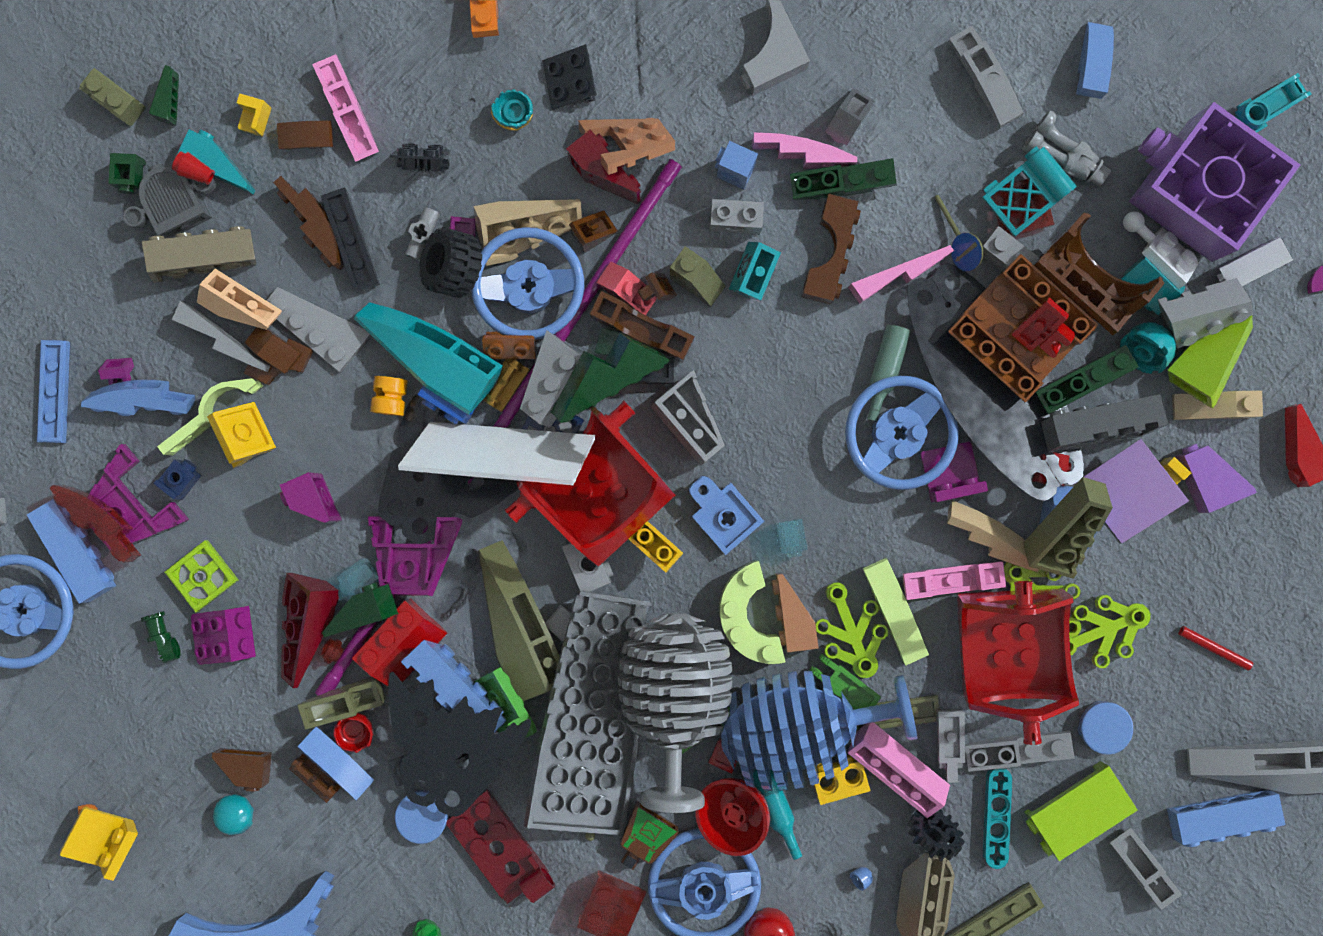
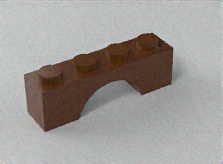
[801,194,861,305]
[590,291,695,363]

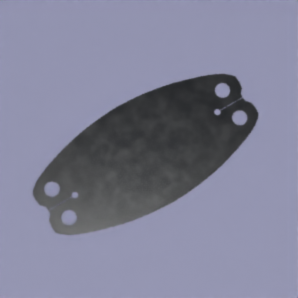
[907,263,1084,501]

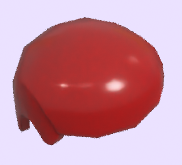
[333,713,374,753]

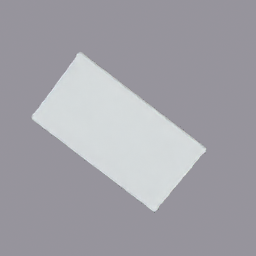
[398,422,595,485]

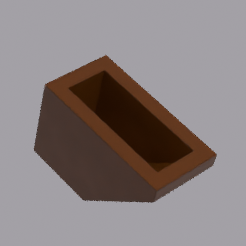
[212,748,272,791]

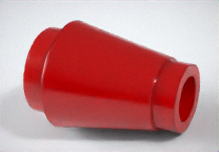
[172,151,215,185]

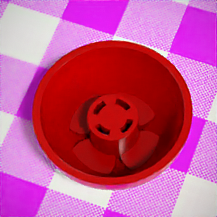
[695,778,770,856]

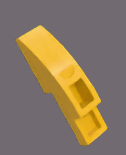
[629,521,683,573]

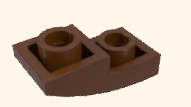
[277,121,333,150]

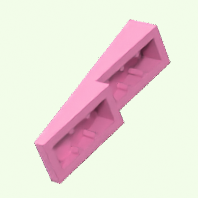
[848,245,954,304]

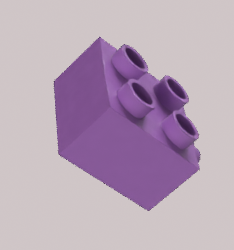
[1129,102,1300,262]

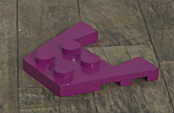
[78,443,189,551]
[368,516,463,596]

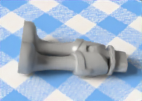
[1022,110,1111,187]

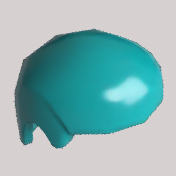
[213,794,254,835]

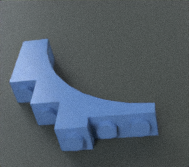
[169,871,334,936]

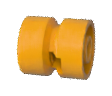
[370,376,408,416]

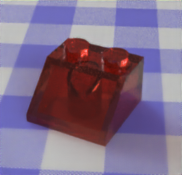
[577,870,647,936]

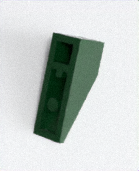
[322,582,398,637]

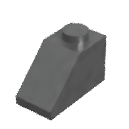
[825,88,875,145]

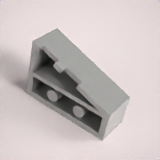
[520,330,581,428]
[651,370,725,466]

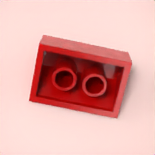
[352,598,448,686]

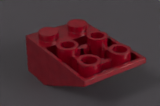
[566,129,641,204]

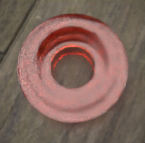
[320,639,343,664]

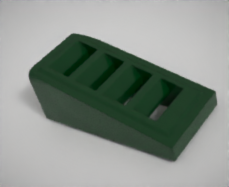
[149,65,179,126]

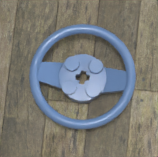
[471,227,584,340]
[845,376,959,490]
[0,554,74,669]
[648,828,761,936]

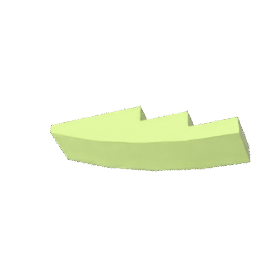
[863,558,929,665]

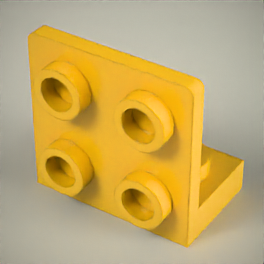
[60,807,138,881]

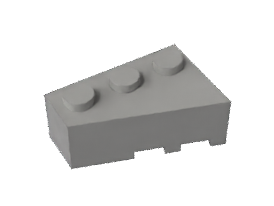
[1158,278,1253,349]

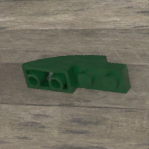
[790,158,897,200]
[1035,345,1139,415]

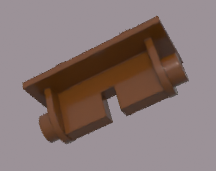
[289,753,341,803]

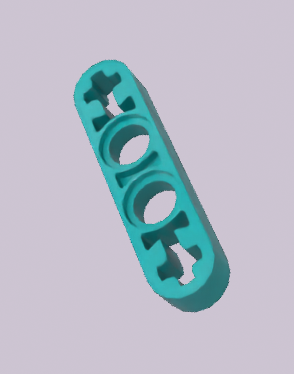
[982,768,1012,869]

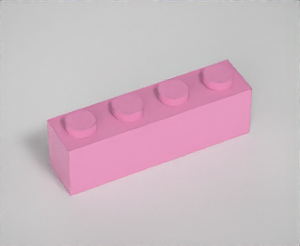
[848,722,950,818]

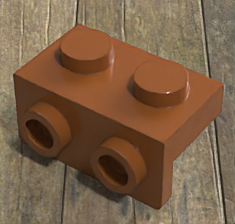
[482,332,538,359]

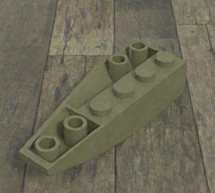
[478,540,560,701]

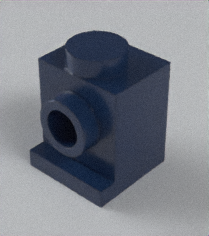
[153,459,202,500]

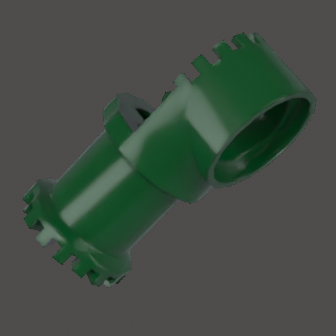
[141,611,181,663]

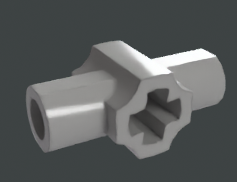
[405,207,440,261]

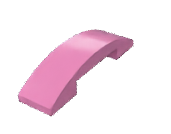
[903,561,1006,600]

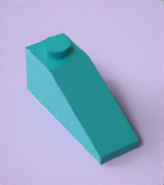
[177,129,256,195]

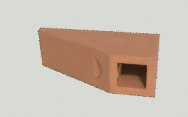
[772,573,819,652]

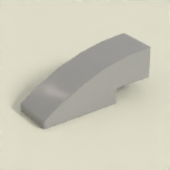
[1110,828,1182,910]

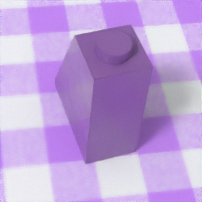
[1175,443,1257,513]

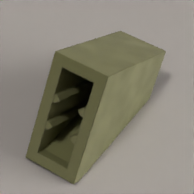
[670,246,726,307]

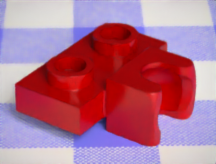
[1012,297,1075,358]

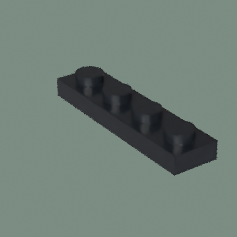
[321,187,380,293]

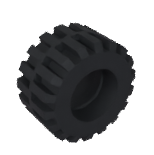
[419,227,482,298]

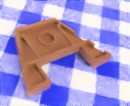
[578,118,675,174]

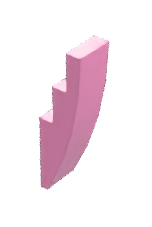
[312,54,379,162]
[752,132,857,169]

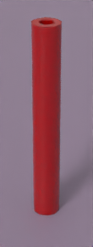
[1178,626,1253,671]

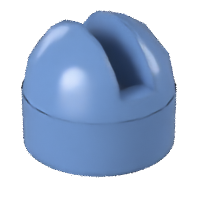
[850,867,873,891]

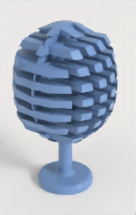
[721,671,918,791]

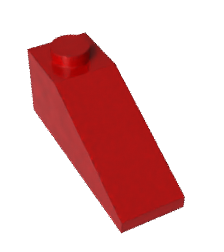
[1285,404,1323,487]

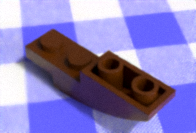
[273,176,344,270]

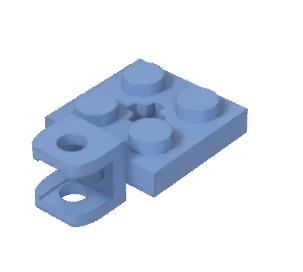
[688,476,764,555]

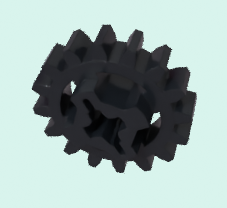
[907,809,965,861]

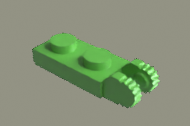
[809,654,881,709]

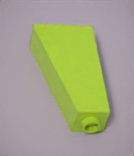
[1167,316,1253,408]

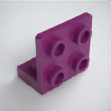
[920,442,988,502]

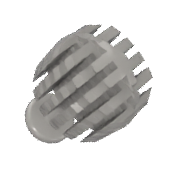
[618,612,732,813]

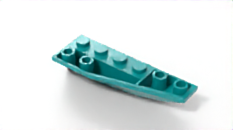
[354,302,503,415]

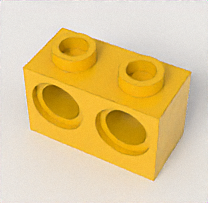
[813,755,870,805]

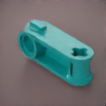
[1234,73,1312,133]

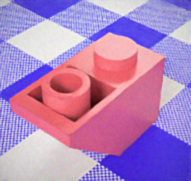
[596,261,657,315]

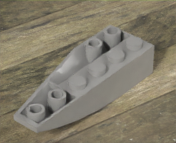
[1187,740,1323,795]

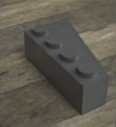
[1041,394,1168,452]

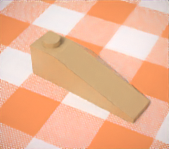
[473,199,582,266]

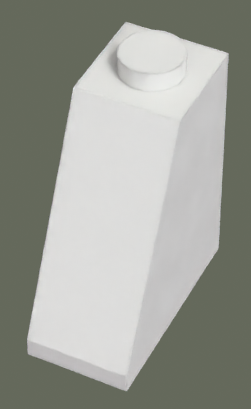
[1217,237,1293,286]

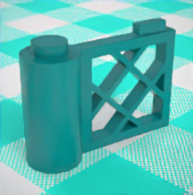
[982,146,1077,237]

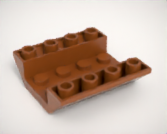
[948,254,1099,403]

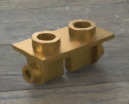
[483,359,529,412]

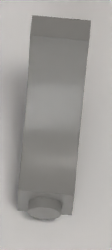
[740,0,810,95]

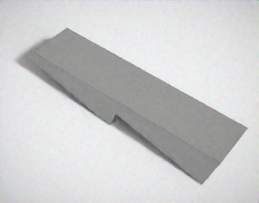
[172,301,270,372]

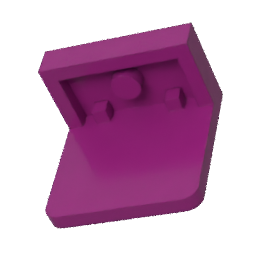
[191,606,256,665]

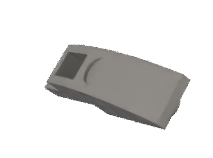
[949,26,1024,128]
[965,731,1075,772]

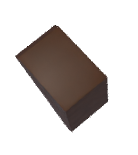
[569,210,618,253]
[244,327,301,374]

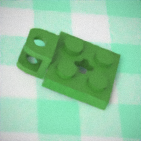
[473,667,537,738]

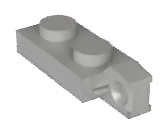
[936,709,965,783]

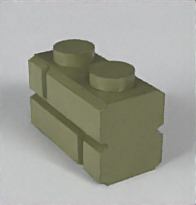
[79,68,146,126]

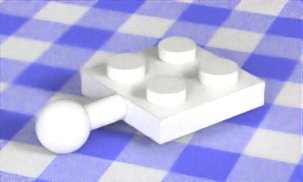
[1123,211,1199,289]

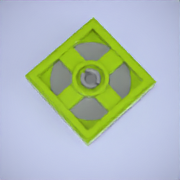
[164,540,239,613]

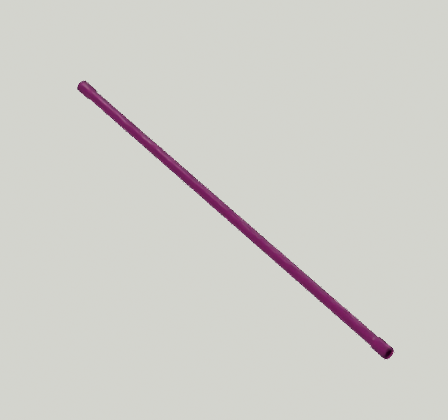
[315,159,682,695]

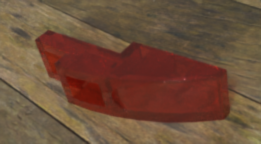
[49,485,141,563]

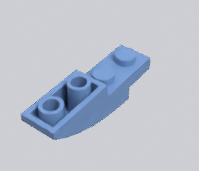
[81,380,195,416]

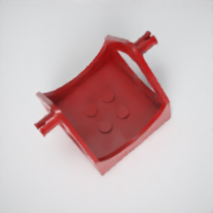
[505,400,676,567]
[957,581,1079,745]

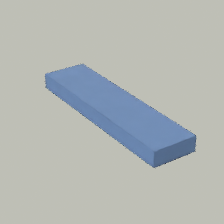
[37,340,70,443]

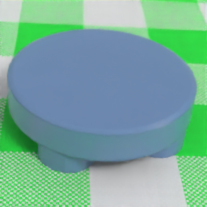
[1077,701,1133,754]
[395,790,448,844]

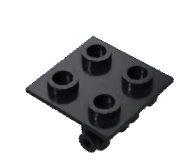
[542,44,597,110]
[390,143,451,172]

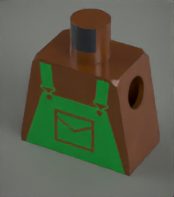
[620,801,679,870]

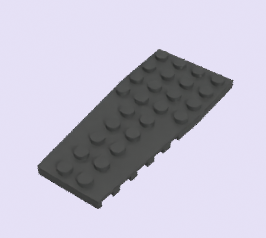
[523,590,650,836]

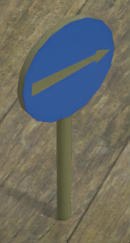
[935,195,984,271]

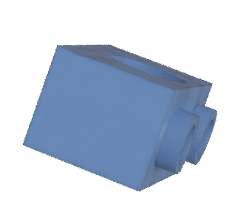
[715,141,758,190]

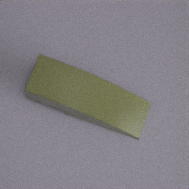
[297,677,386,730]

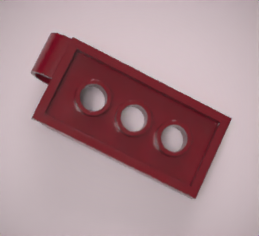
[446,789,555,904]

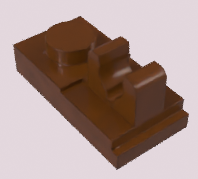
[638,272,677,301]

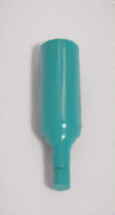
[753,769,802,860]

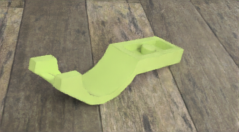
[157,378,264,456]

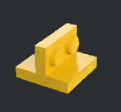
[207,402,276,468]

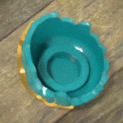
[491,89,533,131]

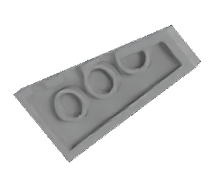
[266,287,371,372]

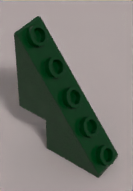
[551,333,670,423]

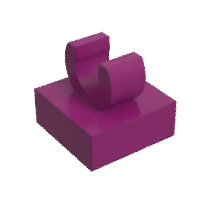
[98,358,134,385]

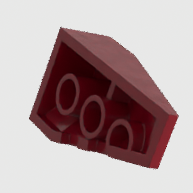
[281,573,339,688]

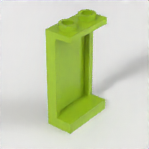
[1024,761,1138,861]

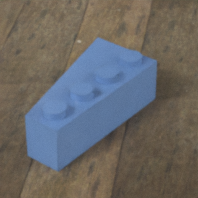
[401,640,507,731]

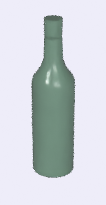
[867,325,911,422]

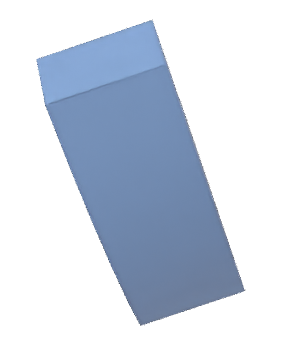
[1076,22,1114,99]
[298,727,374,800]

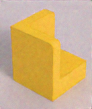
[237,93,271,137]

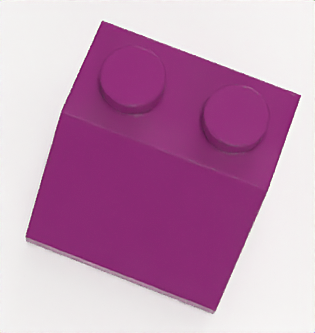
[280,472,342,523]

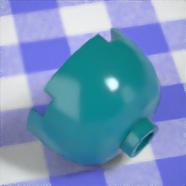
[1120,322,1176,374]

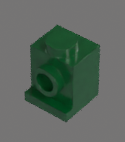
[108,153,146,194]

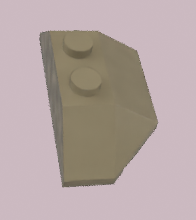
[896,852,955,936]

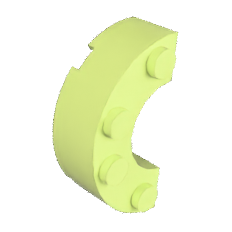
[719,560,785,664]

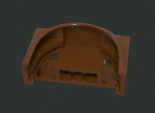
[1034,212,1164,336]

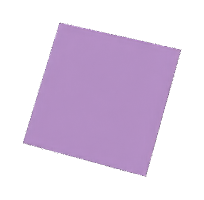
[1075,439,1189,543]

